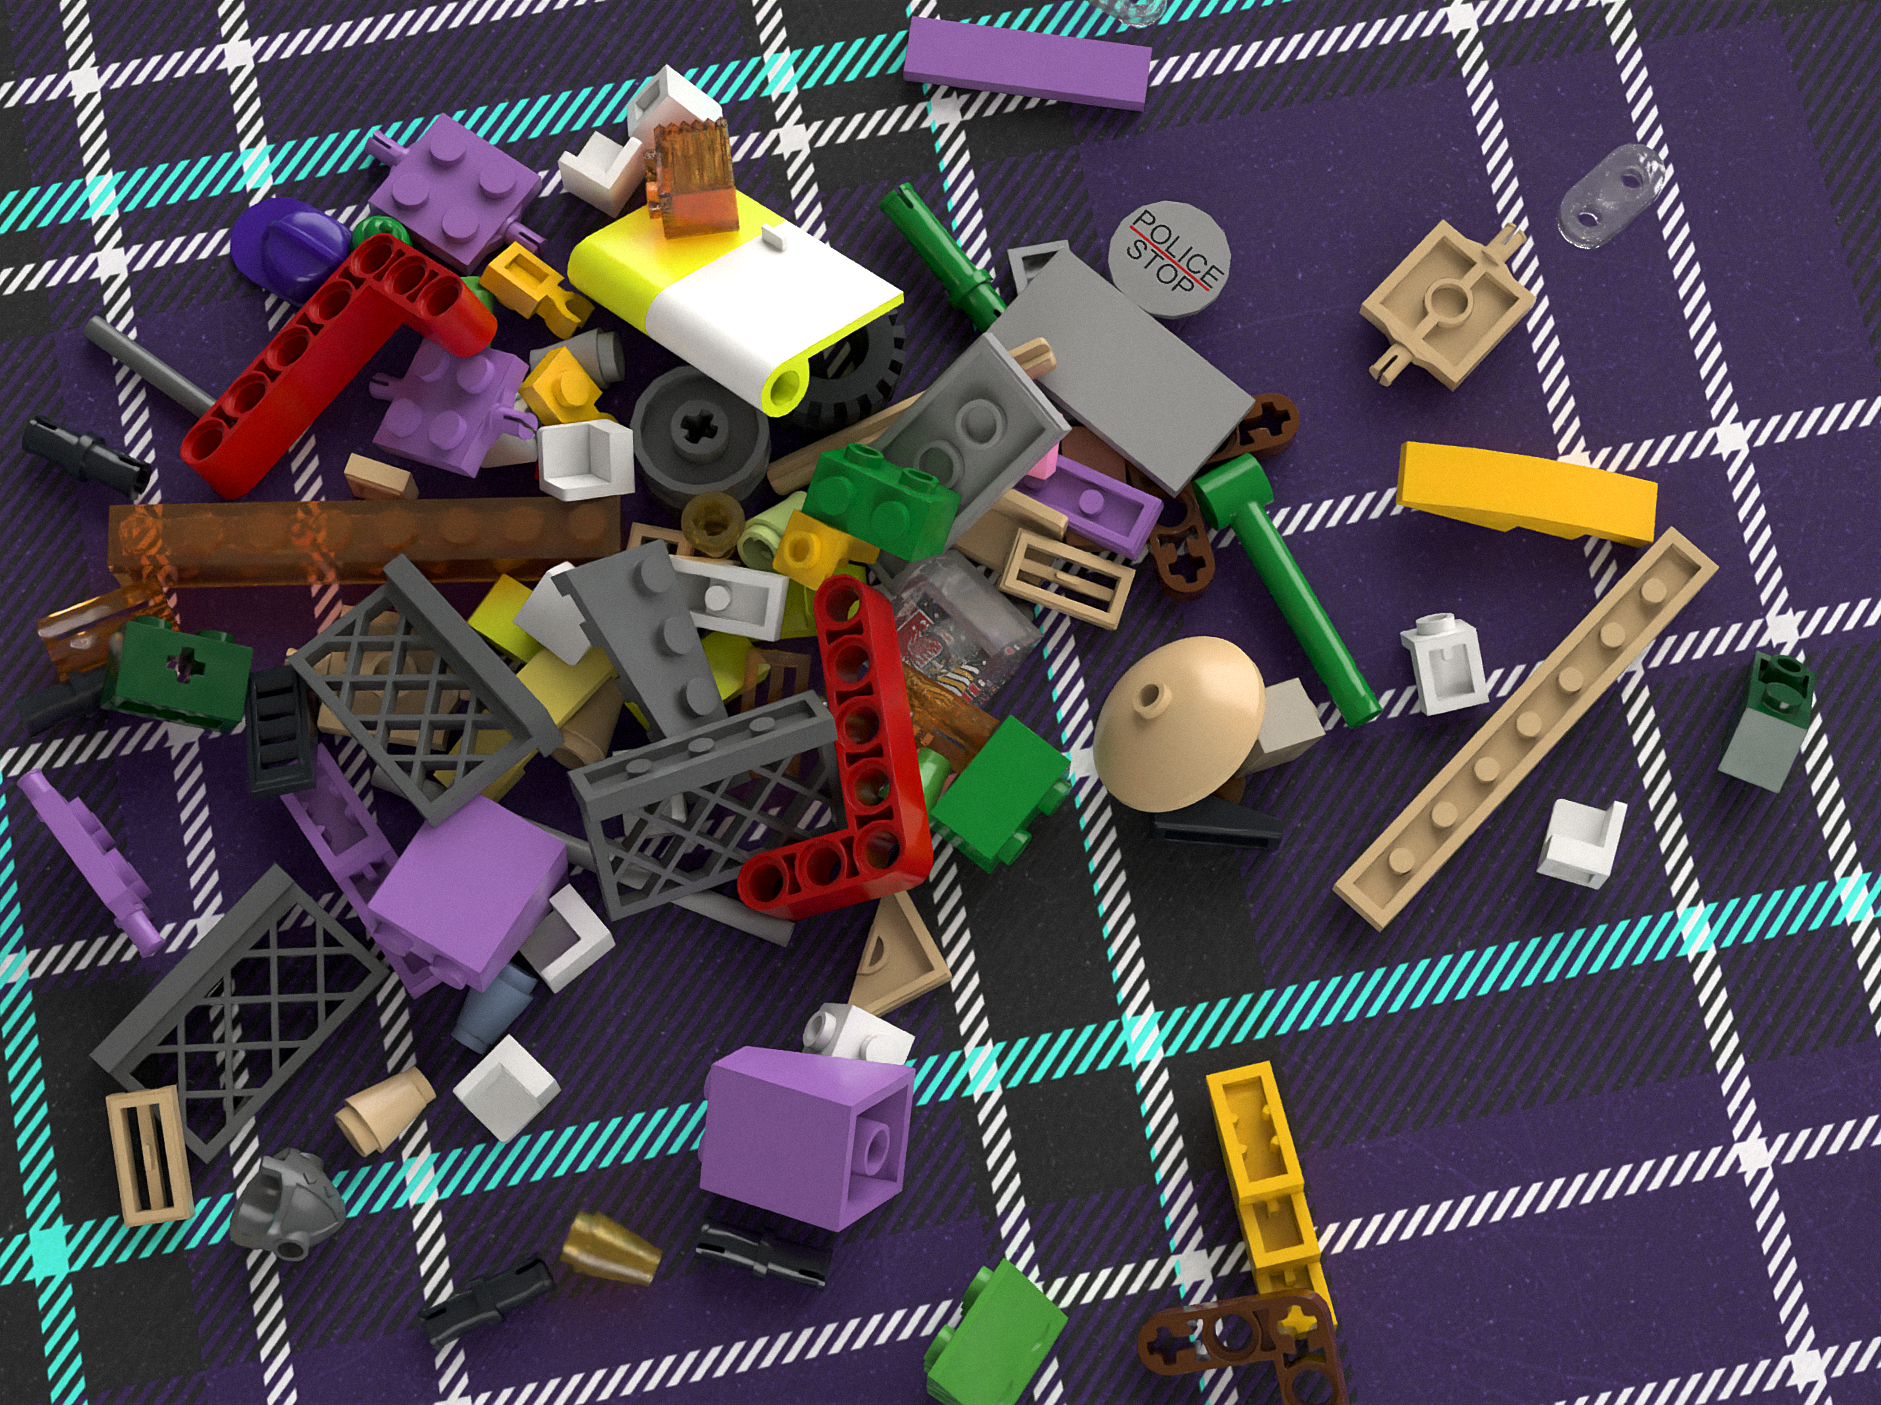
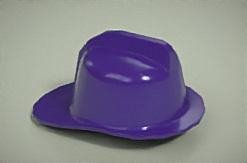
[230,197,353,309]

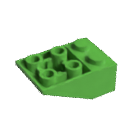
[923,1258,1068,1405]

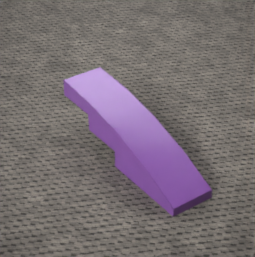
[280,742,442,1000]

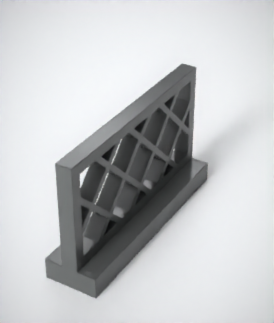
[287,553,565,828]
[567,689,848,922]
[89,863,391,1164]

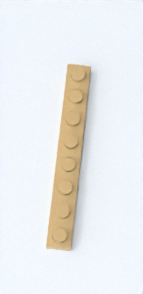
[1332,526,1719,932]

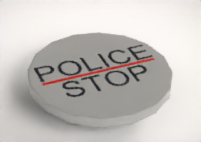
[1107,201,1231,320]

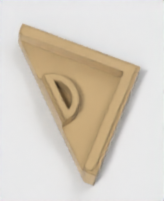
[848,890,952,1018]

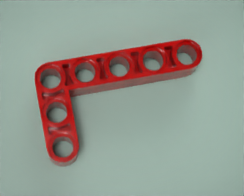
[180,233,498,500]
[737,574,934,921]

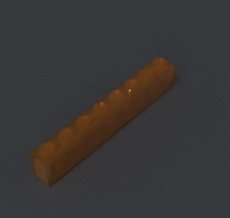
[107,495,626,588]

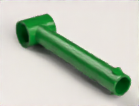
[1191,452,1383,729]

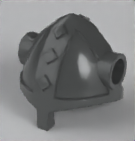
[230,1147,346,1261]

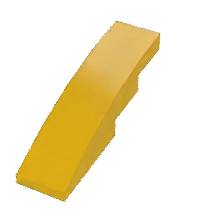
[1396,441,1658,548]
[1206,1061,1337,1340]

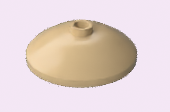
[1093,636,1266,812]

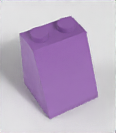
[366,779,569,993]
[698,1046,916,1232]

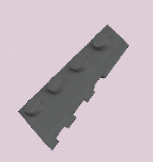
[550,538,751,804]

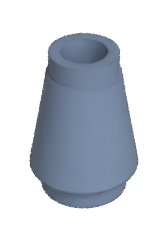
[451,961,538,1055]

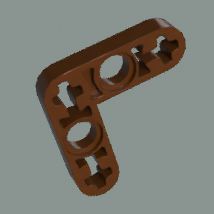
[1124,393,1300,602]
[1137,1288,1350,1405]

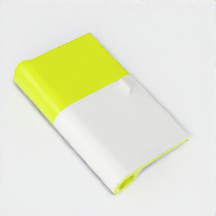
[567,172,904,417]

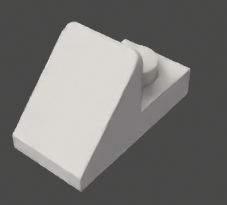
[669,554,790,642]

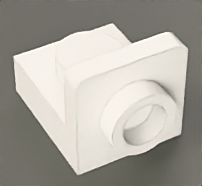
[1400,613,1489,716]

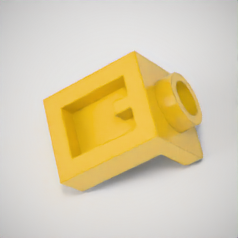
[772,509,881,591]

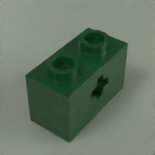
[99,616,253,734]

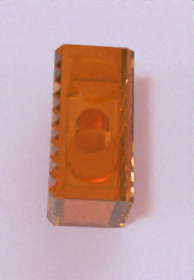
[643,116,740,240]

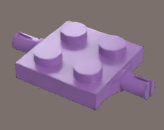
[364,112,548,277]
[369,337,538,478]
[17,768,166,958]

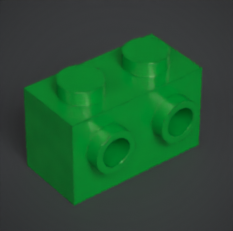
[801,443,962,563]
[929,714,1072,874]

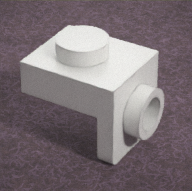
[802,1003,915,1065]

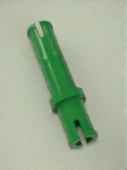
[879,182,1008,334]

